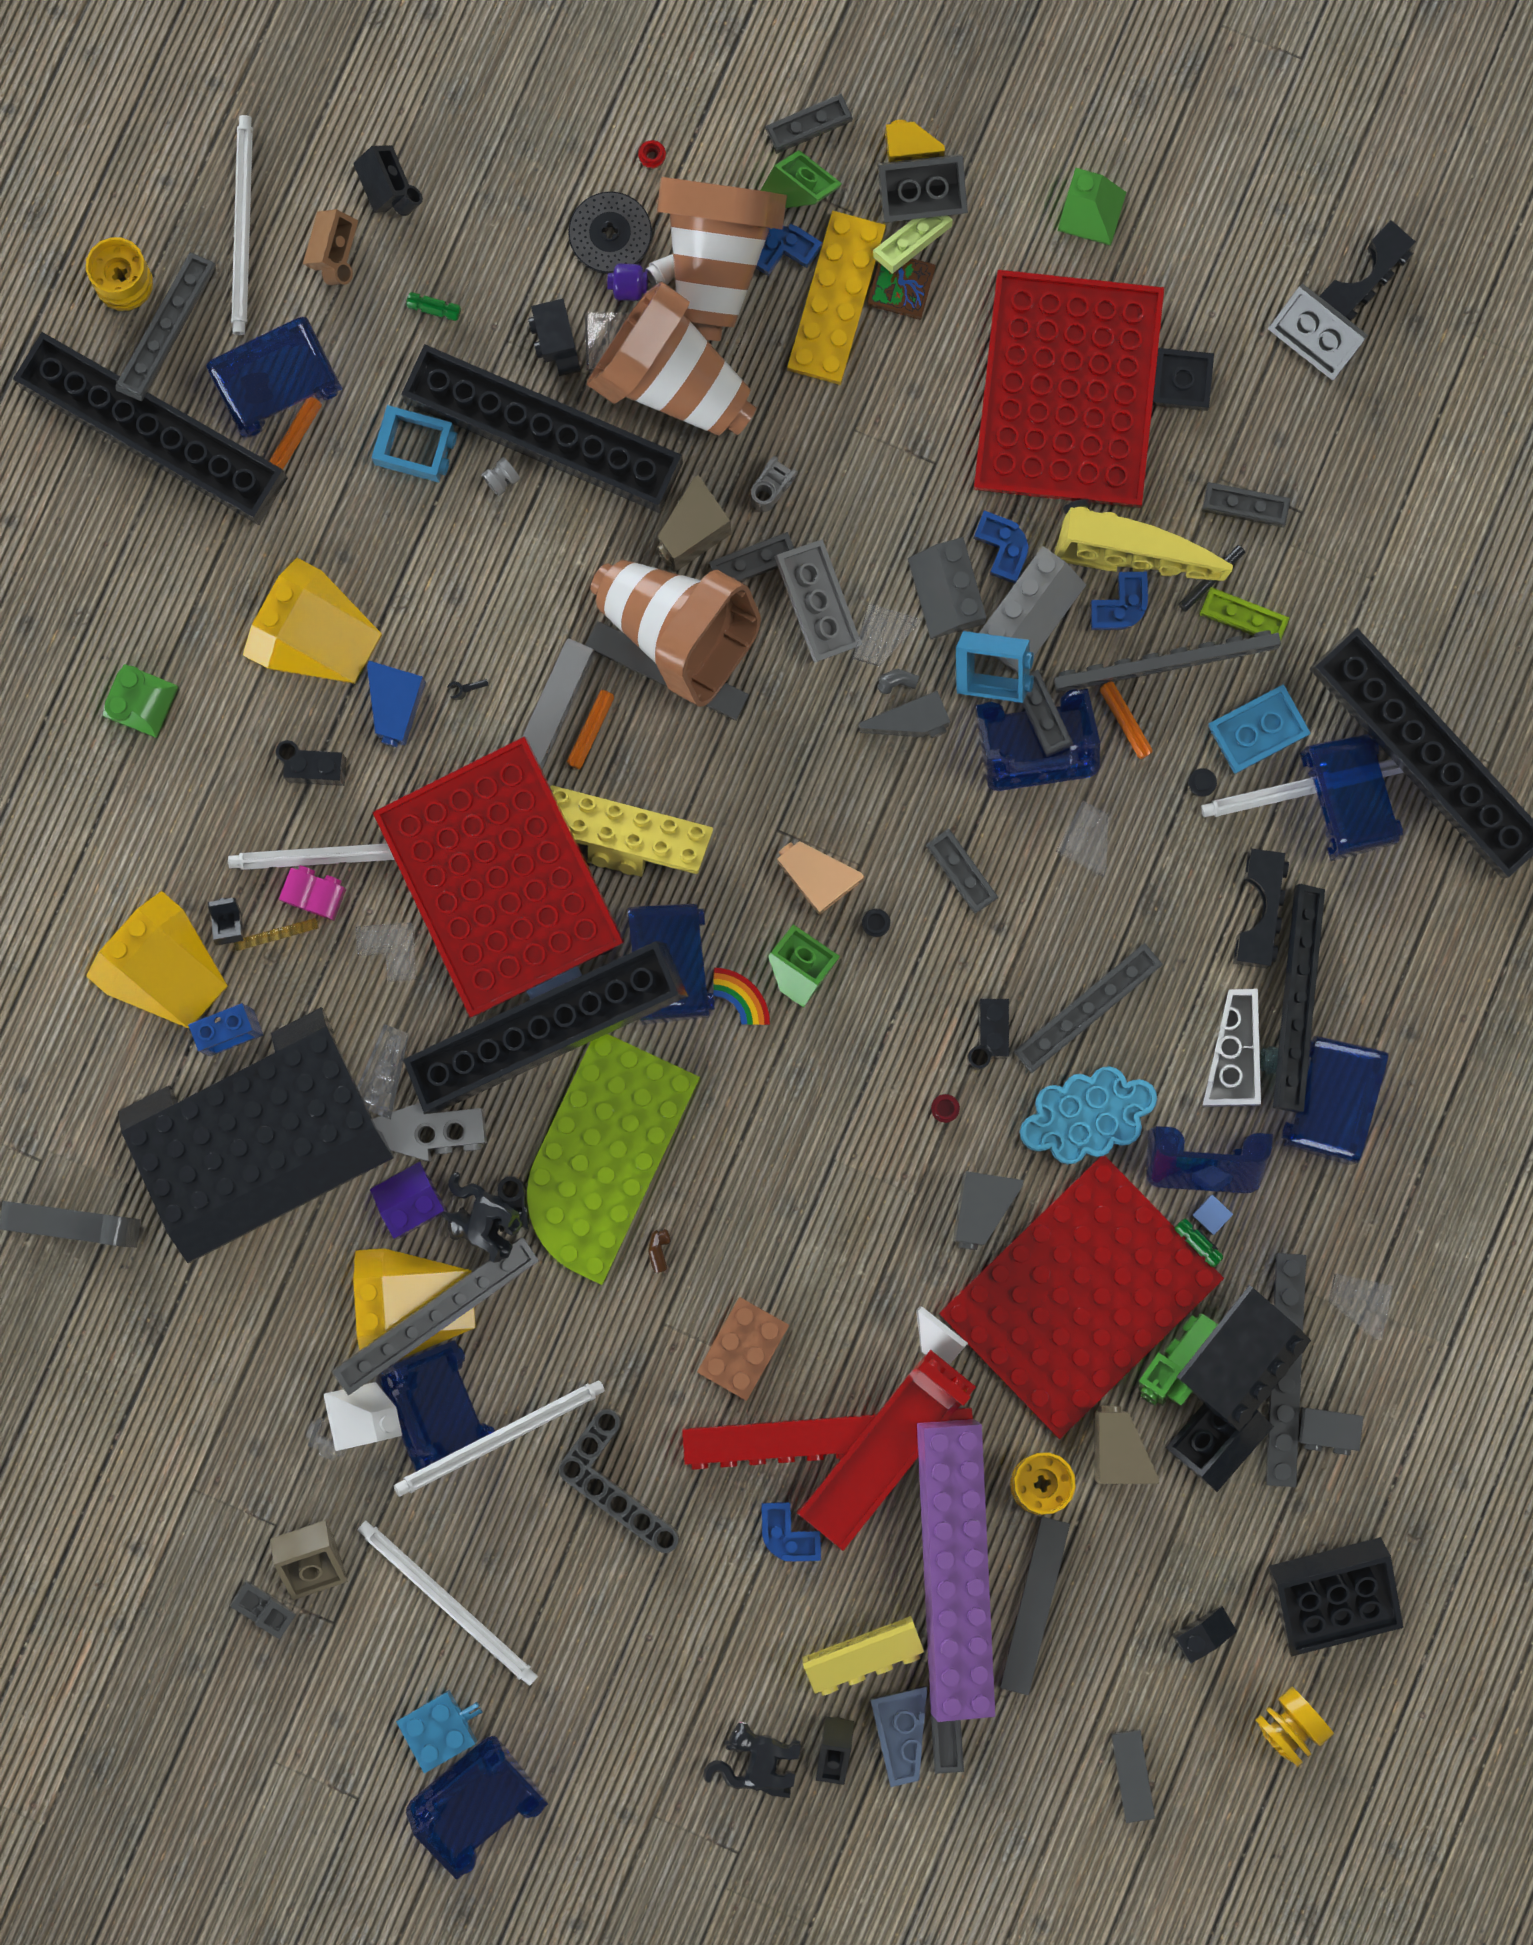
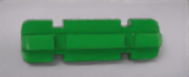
[406,292,461,321]
[1175,1218,1223,1267]

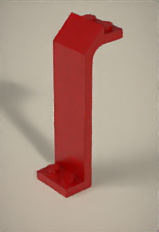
[797,1350,976,1551]

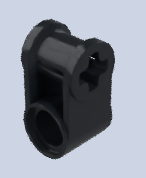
[497,1176,529,1232]

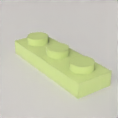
[873,215,953,274]

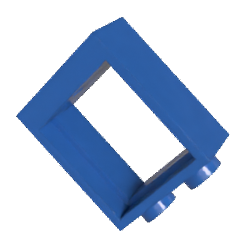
[188,1003,264,1056]

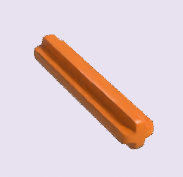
[269,396,322,469]
[1100,681,1153,759]
[567,690,614,769]

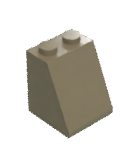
[657,475,731,571]
[1094,1405,1159,1484]

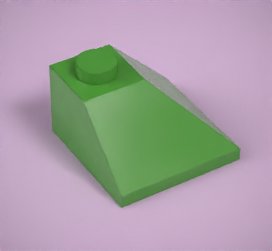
[760,150,842,208]
[1057,168,1126,246]
[768,924,840,1007]

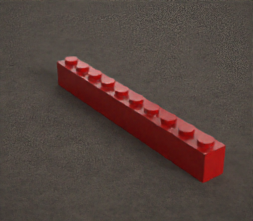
[682,1407,973,1470]

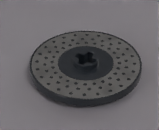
[568,191,652,274]

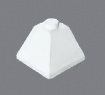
[916,1306,968,1365]
[323,1382,402,1451]

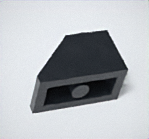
[1172,1605,1237,1664]
[815,1716,854,1785]

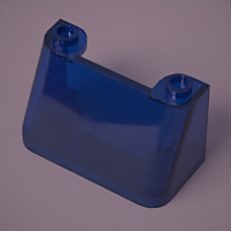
[206,317,343,438]
[976,688,1100,791]
[1300,734,1403,862]
[628,903,715,1025]
[1281,1036,1389,1165]
[1146,1126,1273,1194]
[379,1340,495,1472]
[406,1736,548,1880]

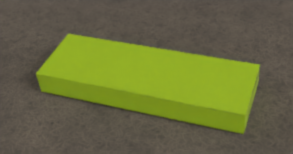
[1199,587,1289,641]

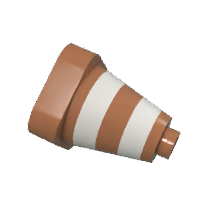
[657,177,787,341]
[586,281,757,436]
[591,560,761,707]

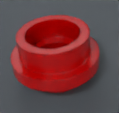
[638,140,666,168]

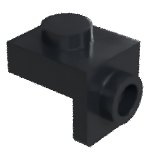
[208,898,244,946]

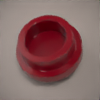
[931,1094,960,1123]

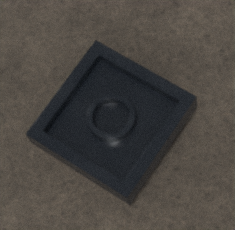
[1152,348,1214,411]

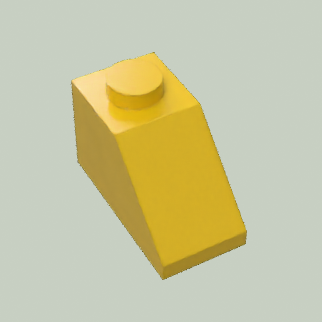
[885,120,945,162]

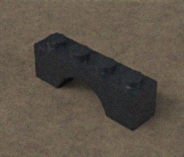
[1319,220,1416,321]
[1233,848,1289,969]

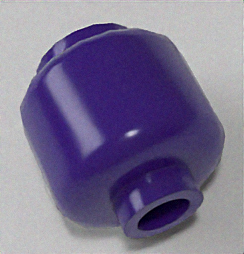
[607,263,648,301]

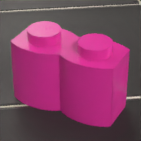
[279,865,346,921]

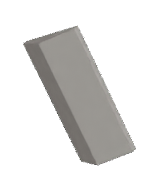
[774,539,862,663]

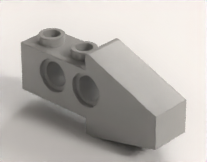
[373,1103,487,1162]

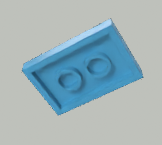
[1208,684,1311,774]

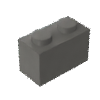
[1298,1407,1364,1455]

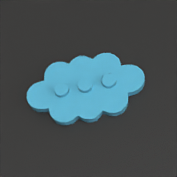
[1019,1066,1157,1165]

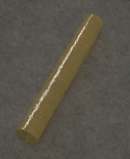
[234,918,319,951]

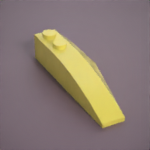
[1054,507,1233,581]

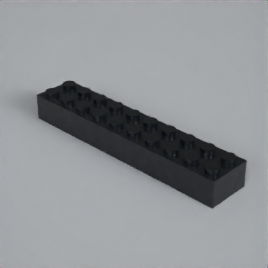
[13,332,288,525]
[401,344,683,513]
[1309,627,1533,878]
[403,941,688,1113]

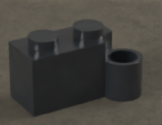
[353,145,423,216]
[528,298,581,377]
[276,740,347,786]
[967,999,1009,1070]

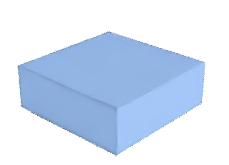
[1192,1195,1233,1235]

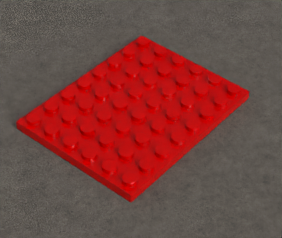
[973,270,1165,508]
[372,736,625,1018]
[938,1155,1225,1439]

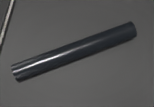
[1178,545,1246,612]

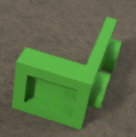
[1139,1352,1183,1406]

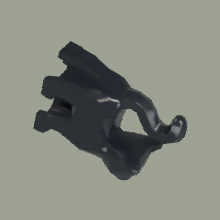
[442,1172,522,1263]
[703,1722,801,1798]

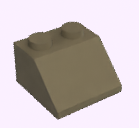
[270,1520,348,1600]

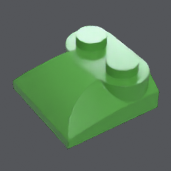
[103,664,178,738]

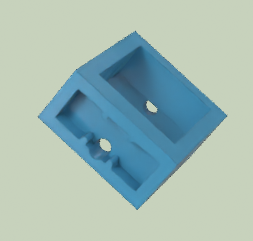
[371,405,457,483]
[956,631,1034,703]

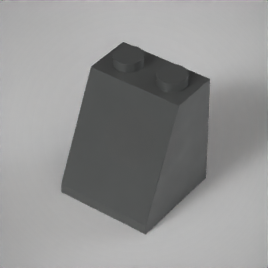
[953,1171,1024,1250]

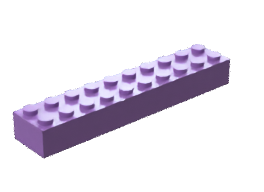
[917,1419,995,1722]

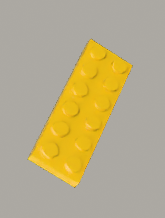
[787,210,886,385]

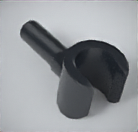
[447,679,489,700]

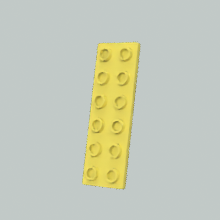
[550,785,713,877]

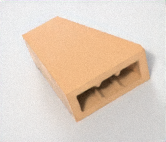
[777,841,864,915]

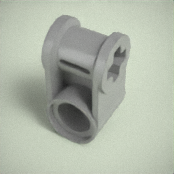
[751,456,798,512]

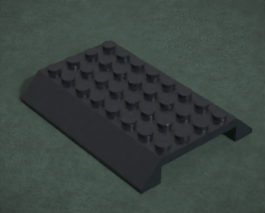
[118,1007,394,1263]

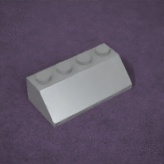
[979,546,1086,673]

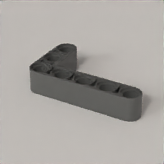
[0,1201,141,1248]
[559,1409,679,1553]

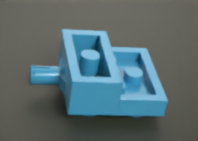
[396,1690,483,1773]

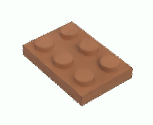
[697,1297,789,1401]

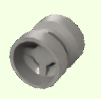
[481,457,520,496]

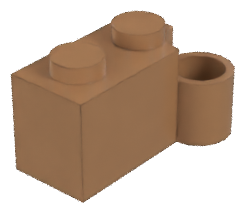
[303,209,358,286]

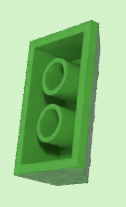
[1165,1314,1218,1405]

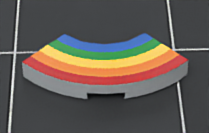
[713,967,770,1026]

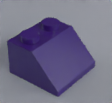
[370,1161,448,1239]

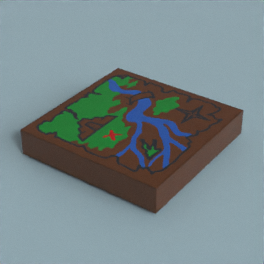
[867,258,936,320]

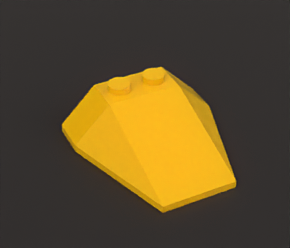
[243,558,382,684]
[86,891,228,1029]
[353,1248,476,1361]

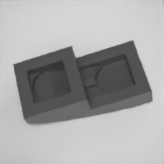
[230,1580,296,1639]

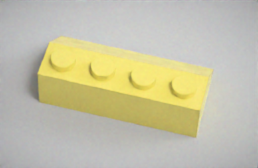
[802,1616,924,1696]

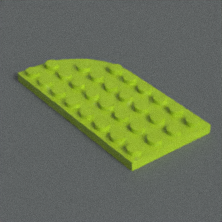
[527,1034,700,1285]

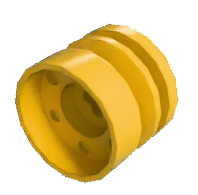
[86,237,153,311]
[1010,1452,1076,1515]
[1255,1686,1334,1767]

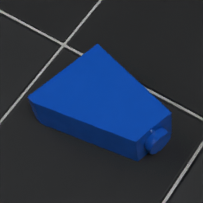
[367,661,426,748]

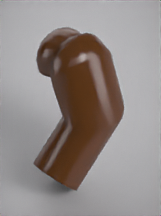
[648,1229,671,1273]

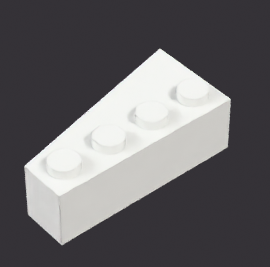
[1203,989,1261,1107]

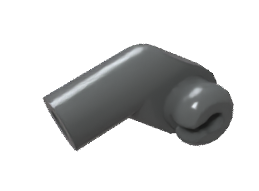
[877,669,920,694]

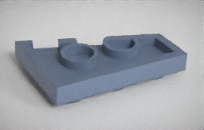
[870,1686,927,1787]

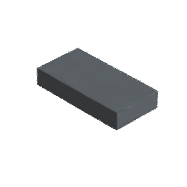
[931,1714,964,1774]

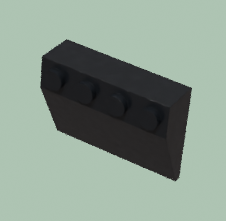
[1177,1285,1311,1432]
[1268,1537,1404,1657]

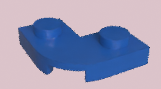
[756,224,822,276]
[973,510,1029,584]
[1090,572,1148,630]
[761,1502,821,1562]

